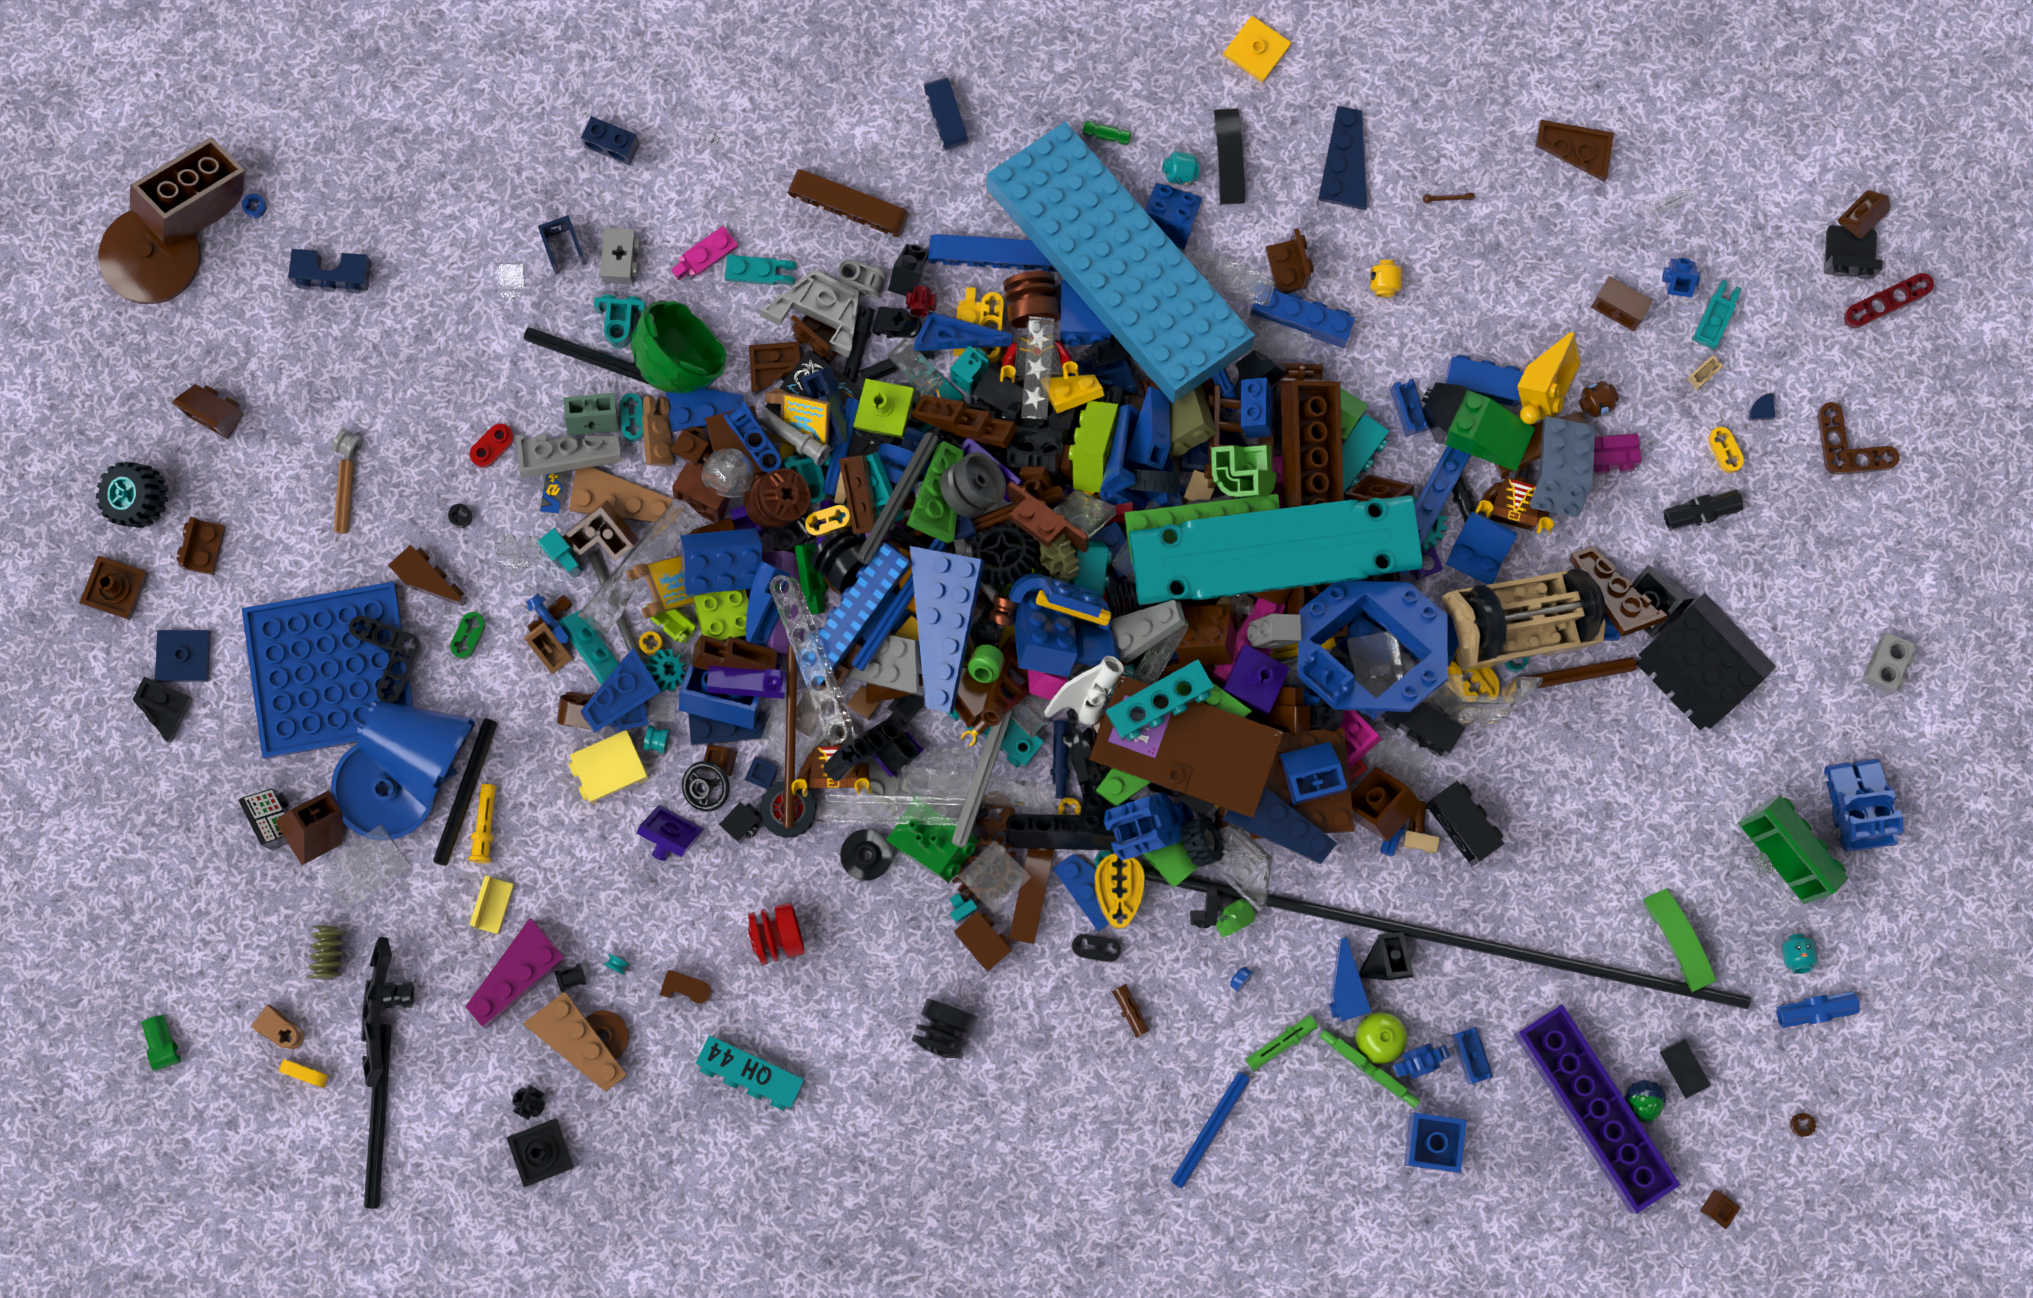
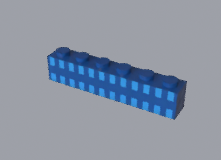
[797,543,911,686]

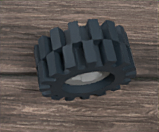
[1181,816,1224,867]

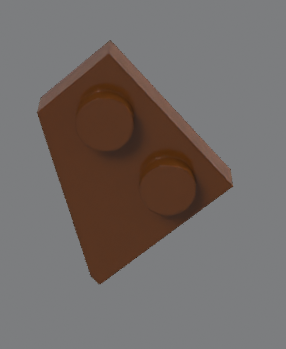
[749,342,801,395]

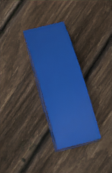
[746,561,791,647]

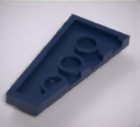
[1318,106,1367,211]
[1222,786,1337,865]

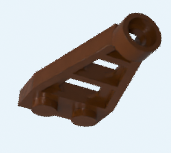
[981,636,1030,726]

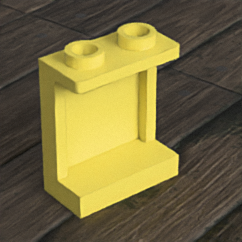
[568,730,650,804]

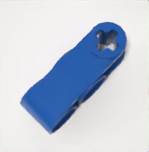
[723,401,781,473]

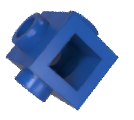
[1662,258,1700,298]

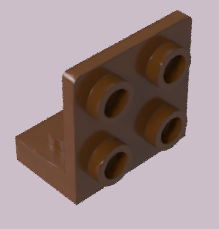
[1265,228,1314,294]
[790,315,839,363]

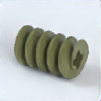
[307,925,346,980]

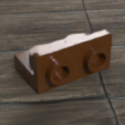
[176,516,226,576]

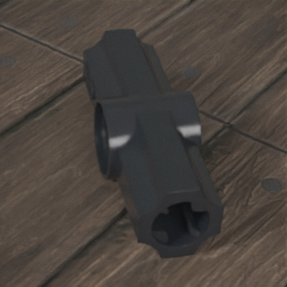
[1663,489,1744,531]

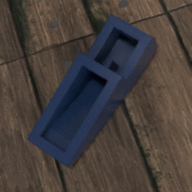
[801,366,847,448]

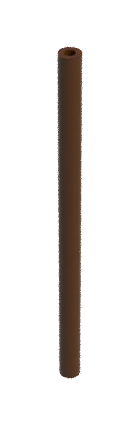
[783,646,798,828]

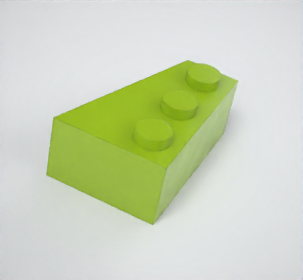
[1069,401,1118,493]

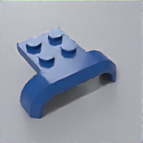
[1008,573,1111,630]

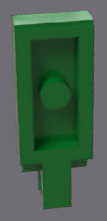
[795,543,827,615]

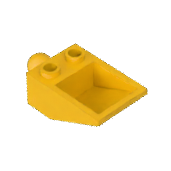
[1517,332,1581,424]

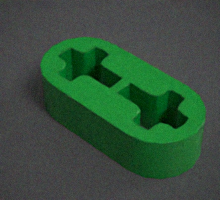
[450,612,486,659]

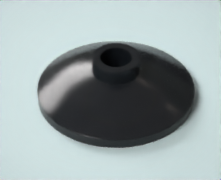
[840,829,892,881]

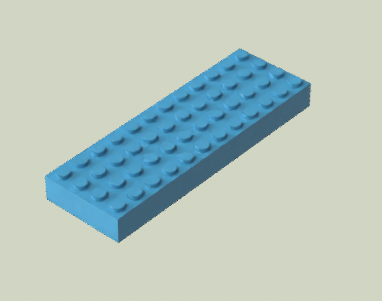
[986,121,1255,404]

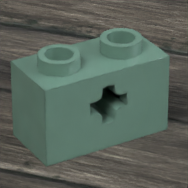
[563,393,618,436]

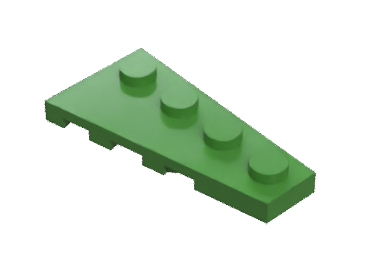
[907,441,964,543]

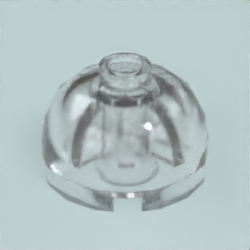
[701,448,754,498]

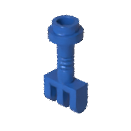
[526,593,568,644]

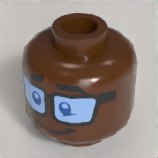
[1579,381,1619,418]

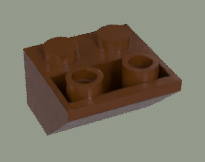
[275,790,342,865]

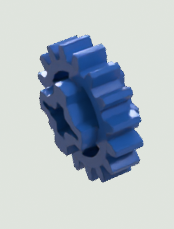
[1393,1043,1450,1079]

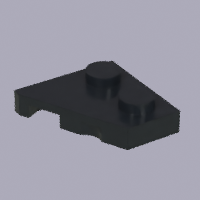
[132,677,193,743]

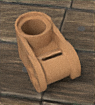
[251,1004,304,1049]

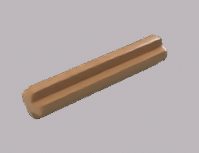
[334,459,354,534]

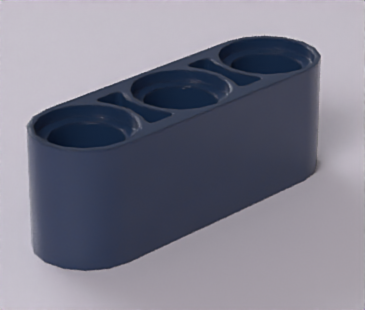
[924,77,968,150]

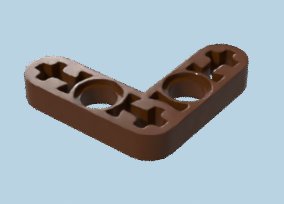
[1817,402,1900,475]

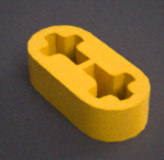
[1708,427,1744,473]
[805,505,851,537]
[278,1059,329,1088]

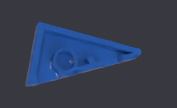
[914,312,1013,351]

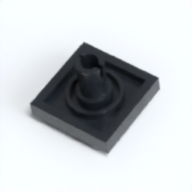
[506,1118,575,1187]

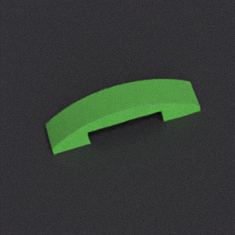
[1643,888,1716,993]

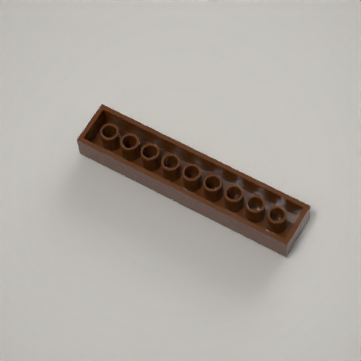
[1281,380,1348,639]

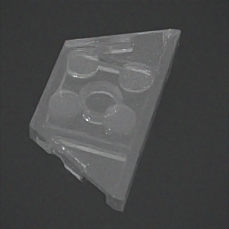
[760,689,836,780]
[1208,824,1272,912]

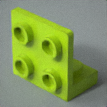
[694,589,748,641]

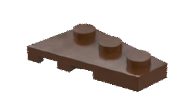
[1535,120,1614,182]

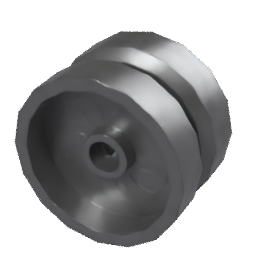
[940,452,1006,518]

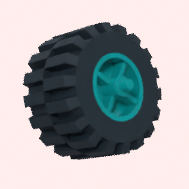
[96,462,169,528]

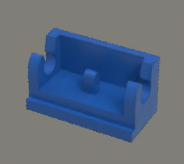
[1390,379,1430,437]
[1452,1027,1493,1085]

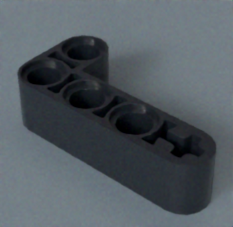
[824,720,918,781]

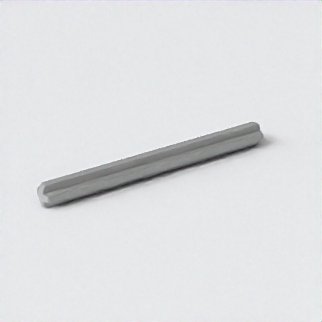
[952,710,1012,847]

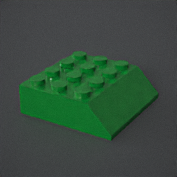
[1738,795,1849,904]

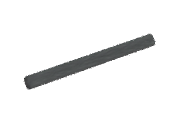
[857,432,939,565]

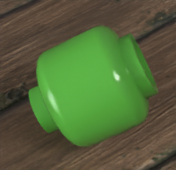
[968,645,1005,683]

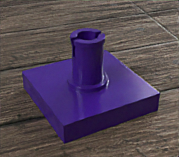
[1222,644,1290,715]
[636,805,704,861]

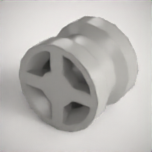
[331,428,363,460]

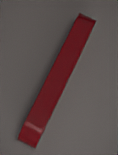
[1843,273,1934,329]

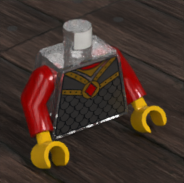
[1000,321,1078,383]

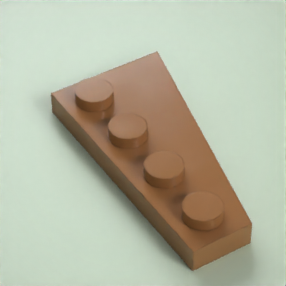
[569,467,674,526]

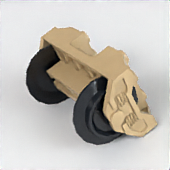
[1441,568,1606,671]

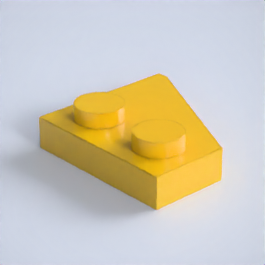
[1040,375,1104,413]

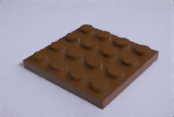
[1249,728,1355,840]

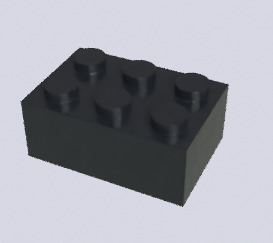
[1426,780,1505,867]

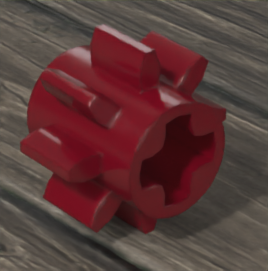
[905,286,937,317]

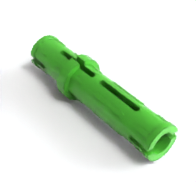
[1245,1014,1319,1072]

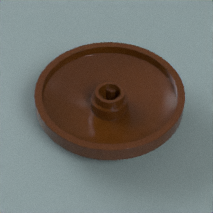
[98,210,201,304]

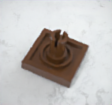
[79,555,148,620]

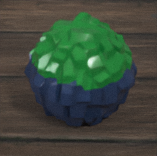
[1624,1080,1667,1122]

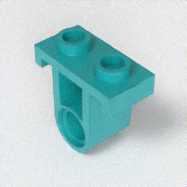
[594,294,647,349]
[778,455,831,506]

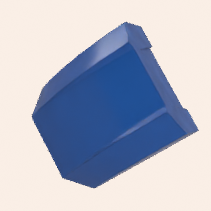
[1074,618,1120,667]

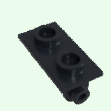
[1085,337,1132,369]

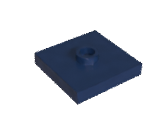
[155,630,211,682]

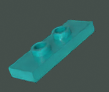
[559,609,619,685]

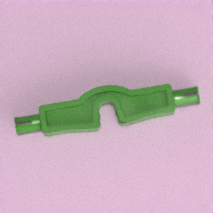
[1319,1028,1421,1109]

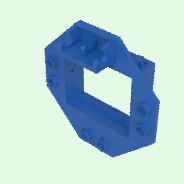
[1297,581,1448,721]

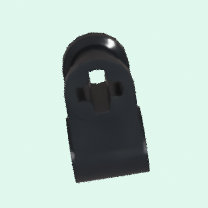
[872,307,922,338]
[774,511,818,553]

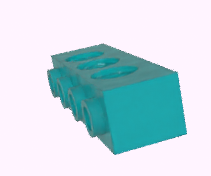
[1106,659,1214,742]

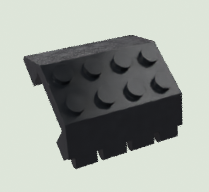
[1637,593,1776,730]

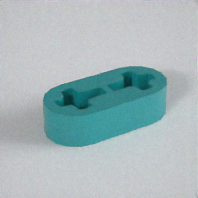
[619,393,644,442]

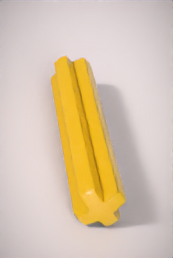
[1036,590,1111,626]

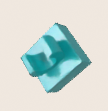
[949,893,977,924]

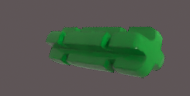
[1082,121,1131,145]

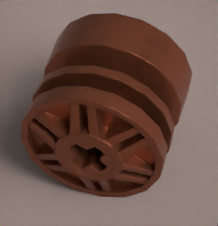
[1003,271,1061,329]
[744,468,811,529]

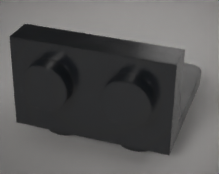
[1824,225,1883,279]

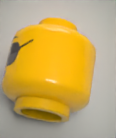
[1370,259,1403,297]

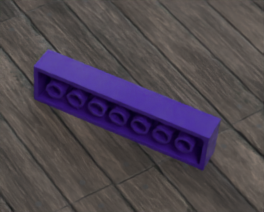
[1513,1004,1680,1214]

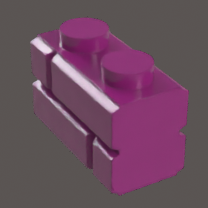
[1593,433,1642,475]

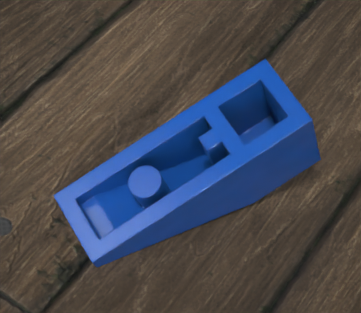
[1328,937,1371,1022]

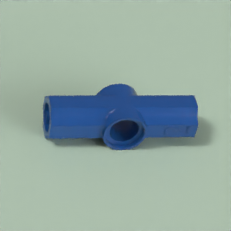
[1776,991,1860,1028]

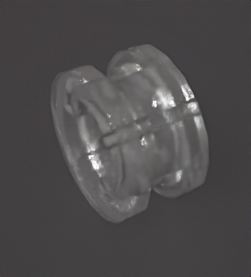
[1750,852,1774,878]

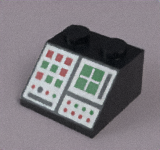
[238,788,290,851]

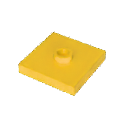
[1223,15,1292,83]

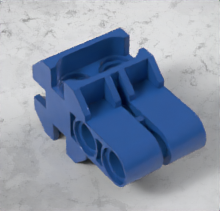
[1824,759,1904,852]
[1104,792,1194,861]

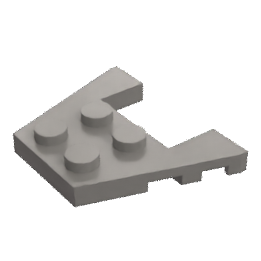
[760,270,859,358]

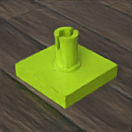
[853,379,916,439]

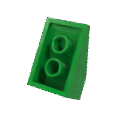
[1445,390,1535,472]

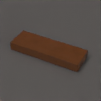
[839,454,878,534]

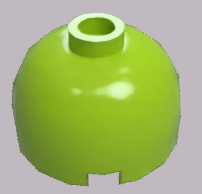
[1355,1012,1408,1065]

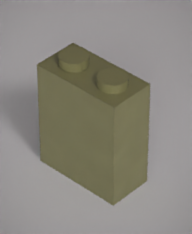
[1169,385,1217,458]

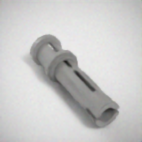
[759,410,831,466]

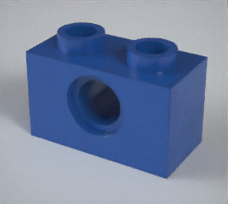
[1241,378,1273,439]

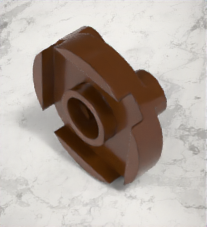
[586,1010,629,1060]

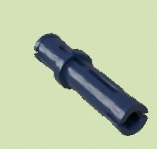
[1050,720,1070,799]

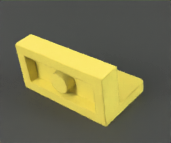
[470,875,514,934]

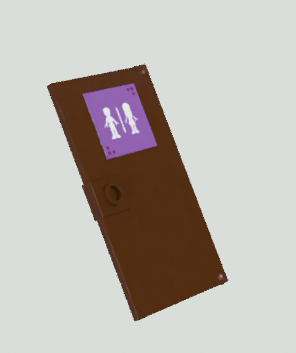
[1089,674,1284,818]

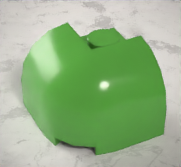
[1211,445,1277,498]
[1142,838,1198,888]

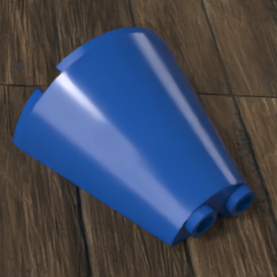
[1100,404,1183,510]
[355,700,476,809]

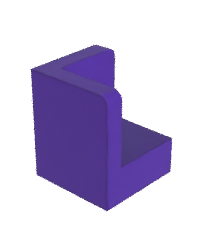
[729,506,764,537]

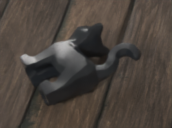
[1061,709,1102,798]

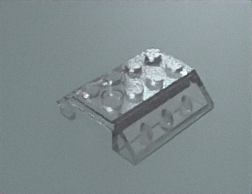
[1426,675,1543,728]

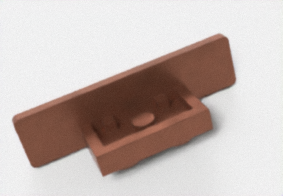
[1007,481,1089,553]

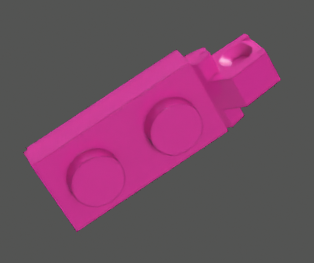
[671,226,738,281]

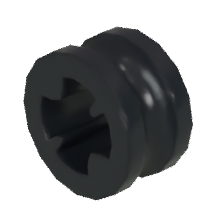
[448,504,473,528]

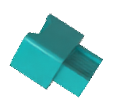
[537,528,583,578]

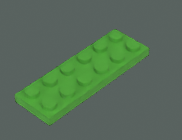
[1124,494,1280,565]

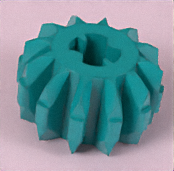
[645,649,687,692]

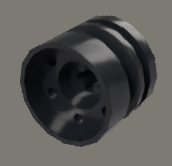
[811,527,869,595]
[911,998,977,1060]

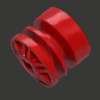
[748,902,805,966]

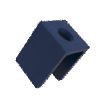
[538,215,586,274]

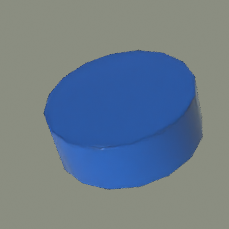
[1230,966,1254,992]

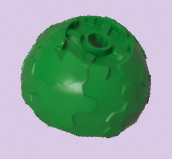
[631,300,727,394]

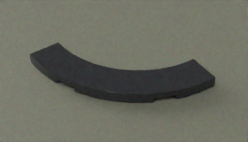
[361,937,392,1087]

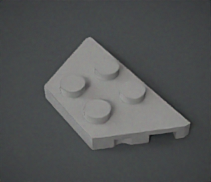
[848,635,924,696]

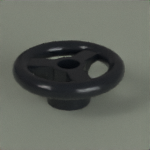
[682,761,730,812]

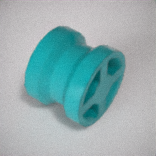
[644,725,670,754]

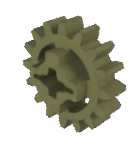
[1036,534,1079,582]

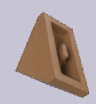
[524,622,572,674]

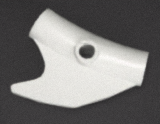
[1044,656,1124,725]

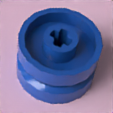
[877,443,931,498]

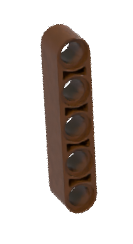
[787,169,909,237]

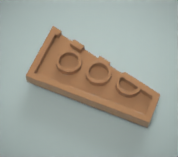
[523,991,628,1092]

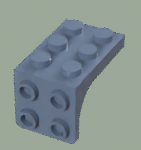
[1530,416,1595,517]

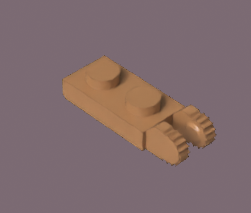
[642,395,673,467]

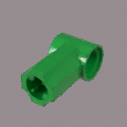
[141,1014,181,1071]

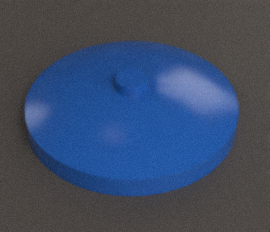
[331,745,436,840]

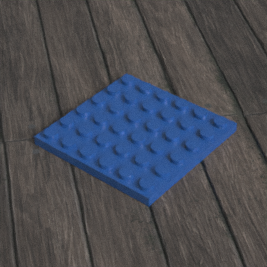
[241,581,414,759]

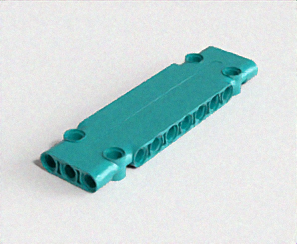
[1129,495,1422,605]

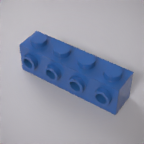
[1250,285,1355,348]

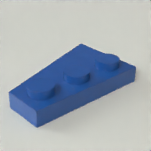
[1052,854,1126,932]

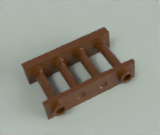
[1204,385,1274,489]

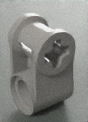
[838,259,887,299]

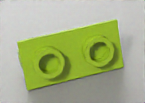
[645,600,696,644]

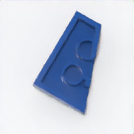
[666,388,744,432]
[580,648,661,733]

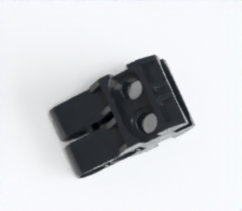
[1007,400,1081,487]

